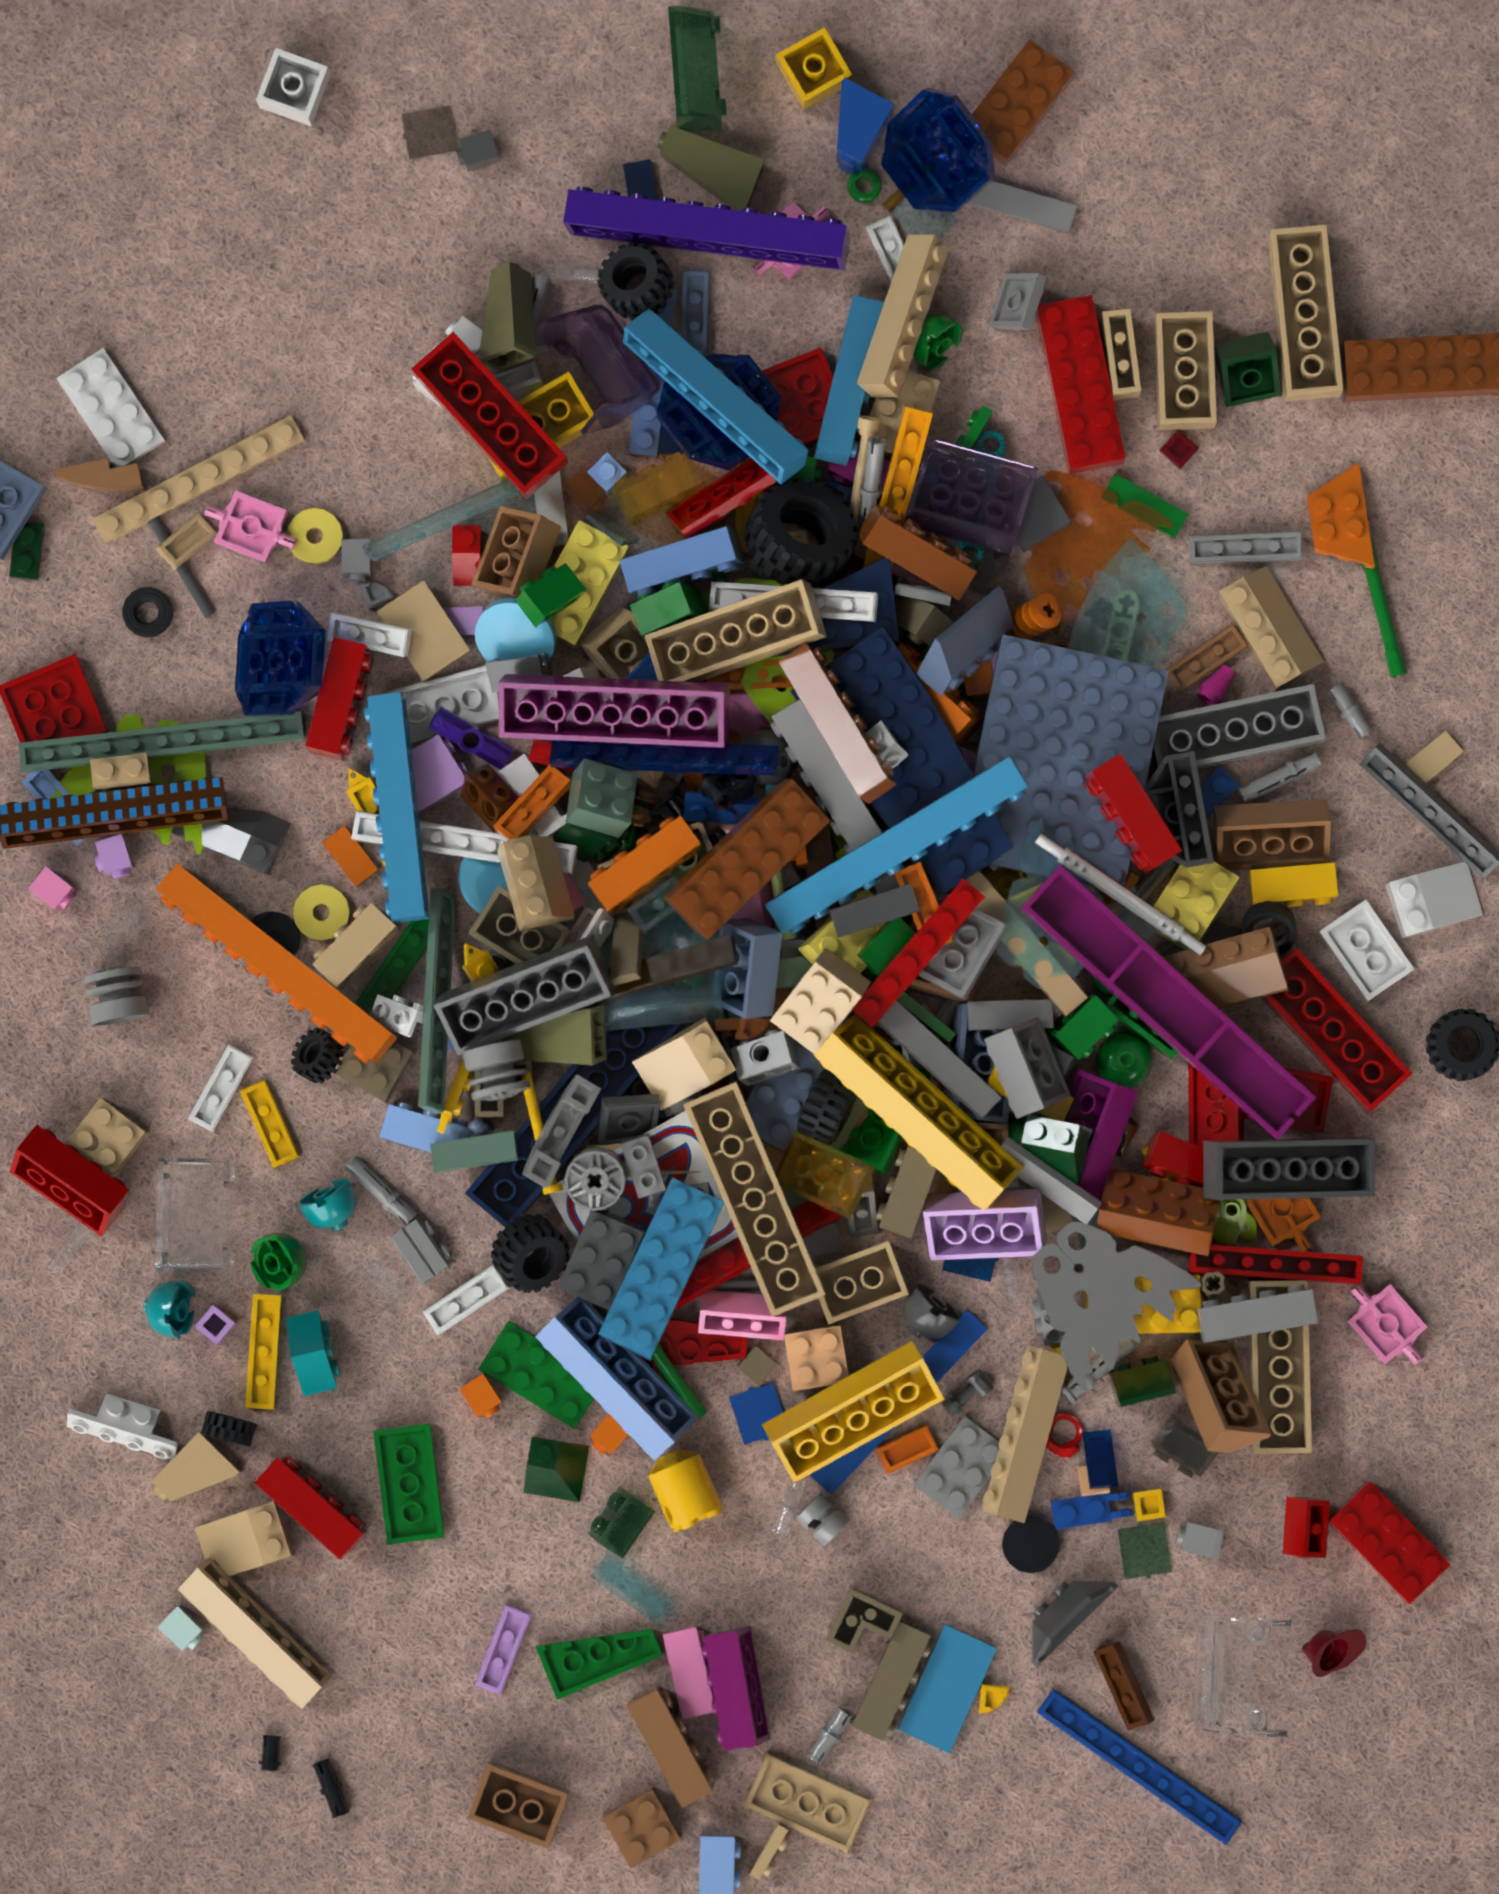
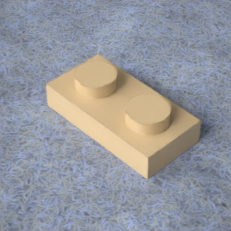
[749,1822,790,1880]

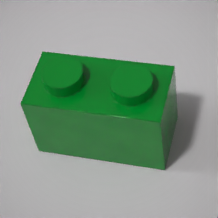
[515,563,586,628]

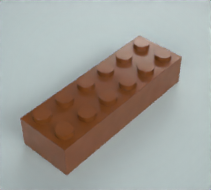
[1341,333,1499,402]
[662,779,830,940]

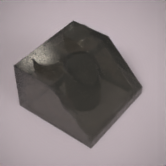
[1150,1417,1219,1479]

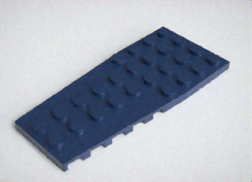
[790,626,1014,894]

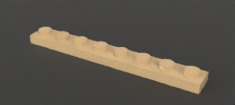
[92,415,305,545]

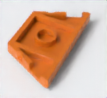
[1307,464,1375,569]

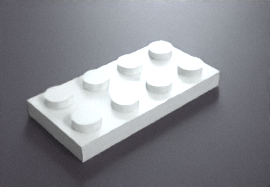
[56,348,165,468]

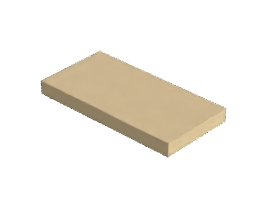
[744,1753,872,1853]

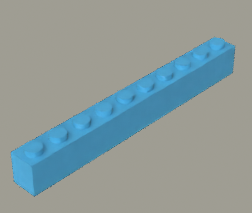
[765,755,1029,934]

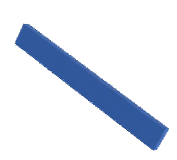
[810,1310,987,1495]
[1037,1689,1242,1845]

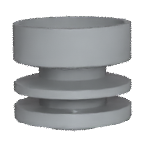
[82,966,150,1026]
[462,1040,531,1101]
[565,1147,627,1211]

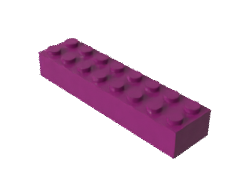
[498,674,730,748]

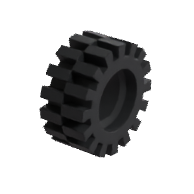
[291,1028,344,1084]
[201,1411,257,1446]

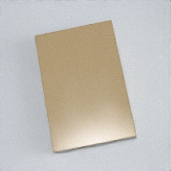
[377,580,471,682]

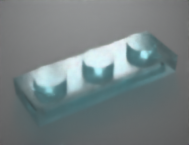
[590,1553,676,1627]

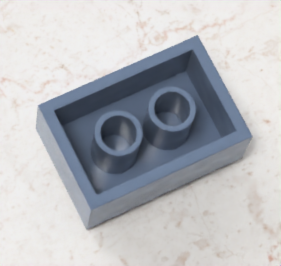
[712,918,782,1019]

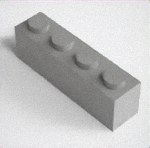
[1196,1285,1318,1343]

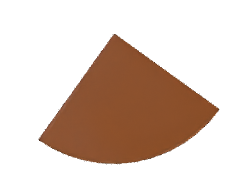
[734,1017,770,1040]

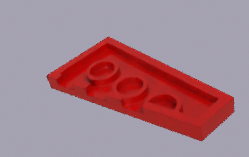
[641,1318,748,1369]

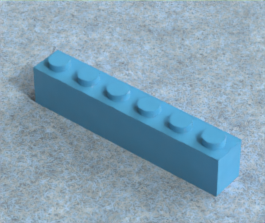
[814,295,884,466]

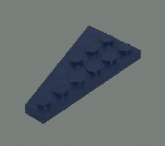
[772,558,900,657]

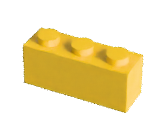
[1248,862,1338,908]

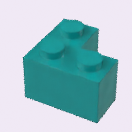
[285,1310,340,1397]

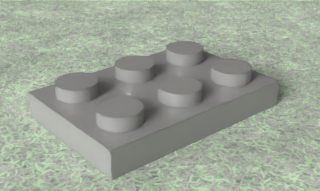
[913,1416,999,1519]

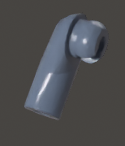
[468,1117,495,1137]

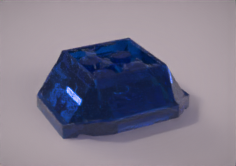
[881,88,995,212]
[656,354,782,470]
[235,600,326,717]

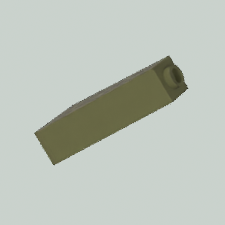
[657,125,764,211]
[478,262,536,371]
[501,1003,607,1065]

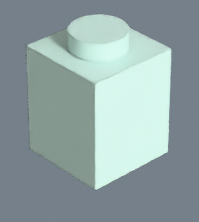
[158,1605,205,1651]

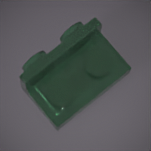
[588,1487,655,1559]

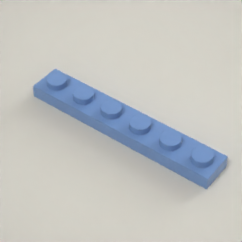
[629,291,676,458]

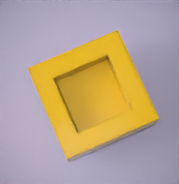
[1132,1488,1166,1521]

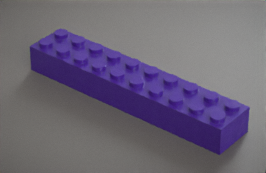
[563,186,851,271]

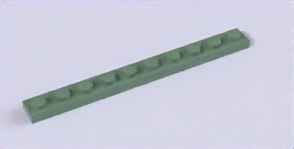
[18,711,304,773]

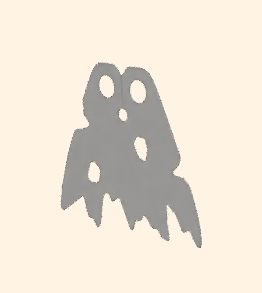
[1032,1222,1201,1391]

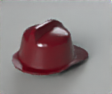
[1302,1629,1367,1677]

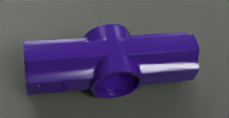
[428,706,514,770]

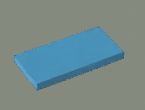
[897,1624,997,1754]

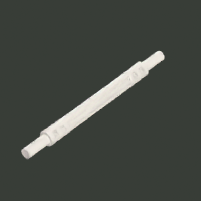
[1035,833,1206,955]

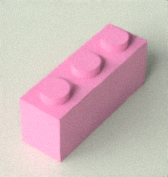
[698,1290,786,1340]
[663,1626,714,1719]

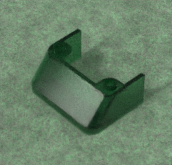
[668,5,727,133]

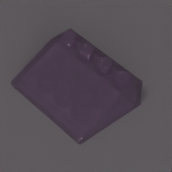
[905,438,1038,556]

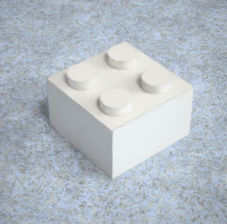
[256,48,331,127]

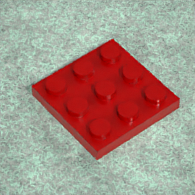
[743,347,833,445]
[0,654,109,743]

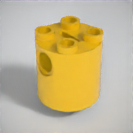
[647,1449,723,1532]

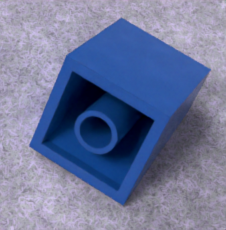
[836,77,894,175]

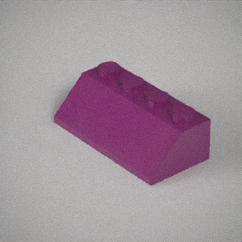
[1064,1069,1138,1198]
[702,1626,770,1751]

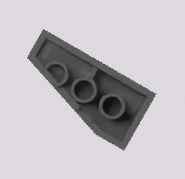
[171,809,291,875]

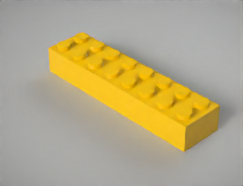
[814,1013,1025,1211]

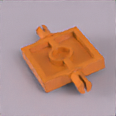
[1244,1198,1321,1251]

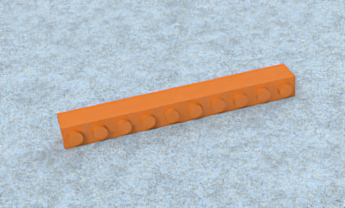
[156,863,397,1065]

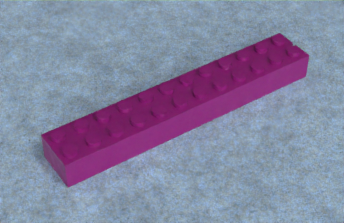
[1019,865,1316,1140]

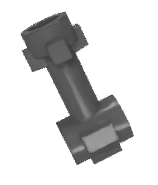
[941,1369,994,1416]

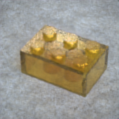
[611,452,703,528]
[775,1131,875,1220]

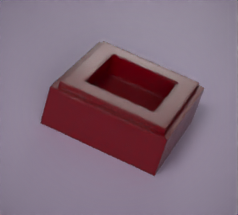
[1159,430,1199,470]

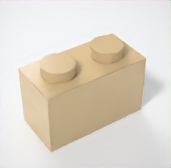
[90,753,152,792]

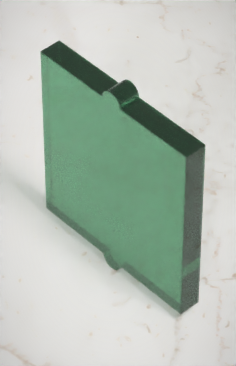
[1117,1522,1172,1579]

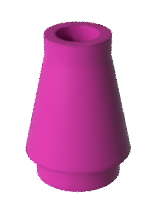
[1197,665,1236,706]

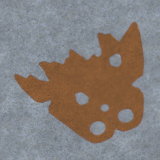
[1012,470,1174,634]

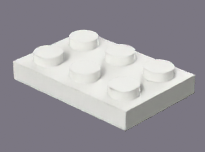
[1318,900,1414,1002]

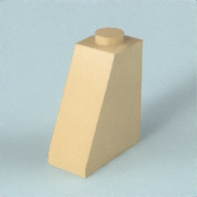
[150,1432,242,1501]

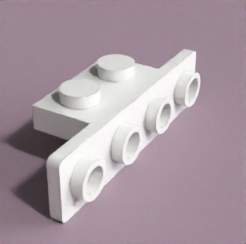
[67,1393,178,1460]

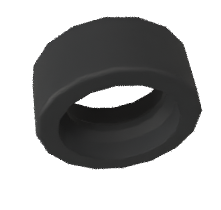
[1242,901,1297,955]

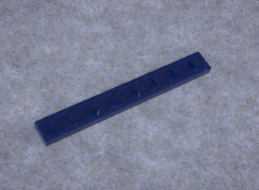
[549,740,780,776]

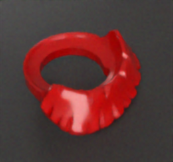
[1045,1413,1083,1458]

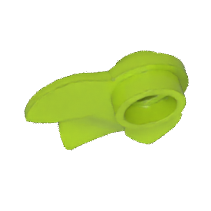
[1214,1199,1257,1246]

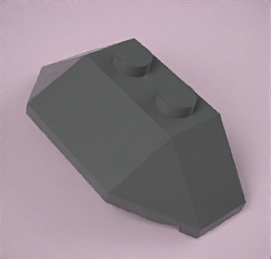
[1144,751,1214,868]
[1032,1581,1119,1667]

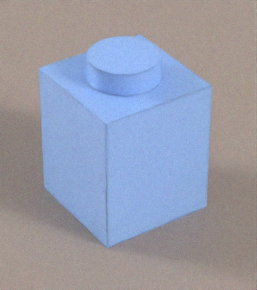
[587,452,628,497]

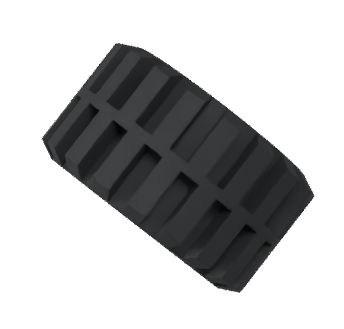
[597,242,675,321]
[1426,1008,1499,1081]
[797,1069,857,1146]
[491,1214,570,1293]

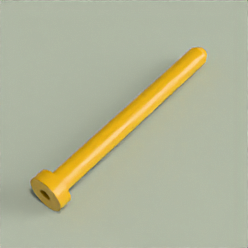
[520,1070,563,1195]

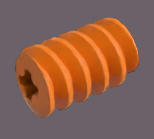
[1009,593,1062,640]

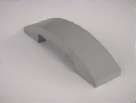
[522,1074,601,1188]

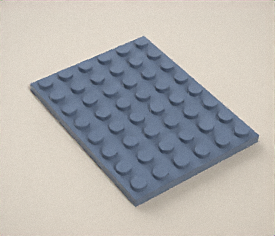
[973,634,1169,887]

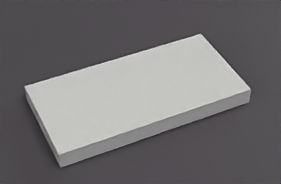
[382,665,499,744]

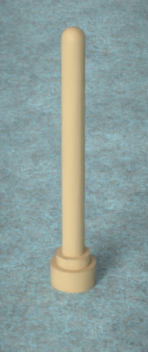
[849,416,881,526]

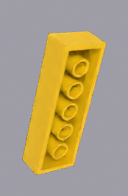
[762,1341,944,1483]

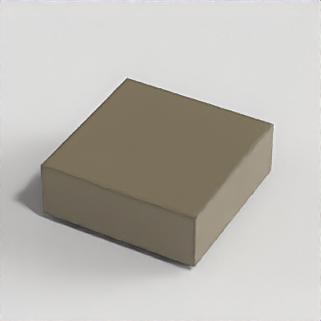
[737,1345,777,1386]

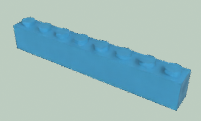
[623,308,808,484]
[364,692,430,923]

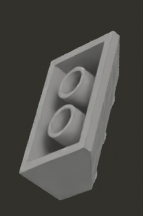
[984,1017,1071,1119]

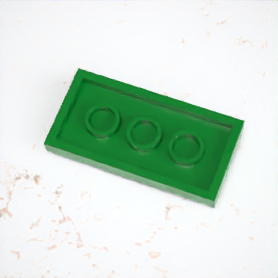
[478,1321,594,1429]
[373,1423,445,1545]

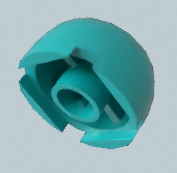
[298,1178,356,1231]
[143,1281,196,1339]

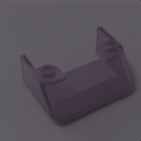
[535,305,659,435]

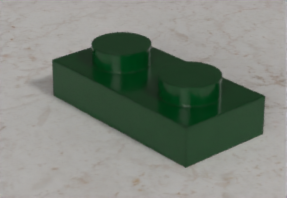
[9,522,45,581]

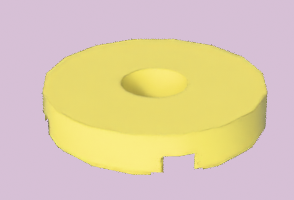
[287,508,343,565]
[293,884,350,941]

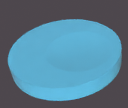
[475,597,557,662]
[458,858,508,913]

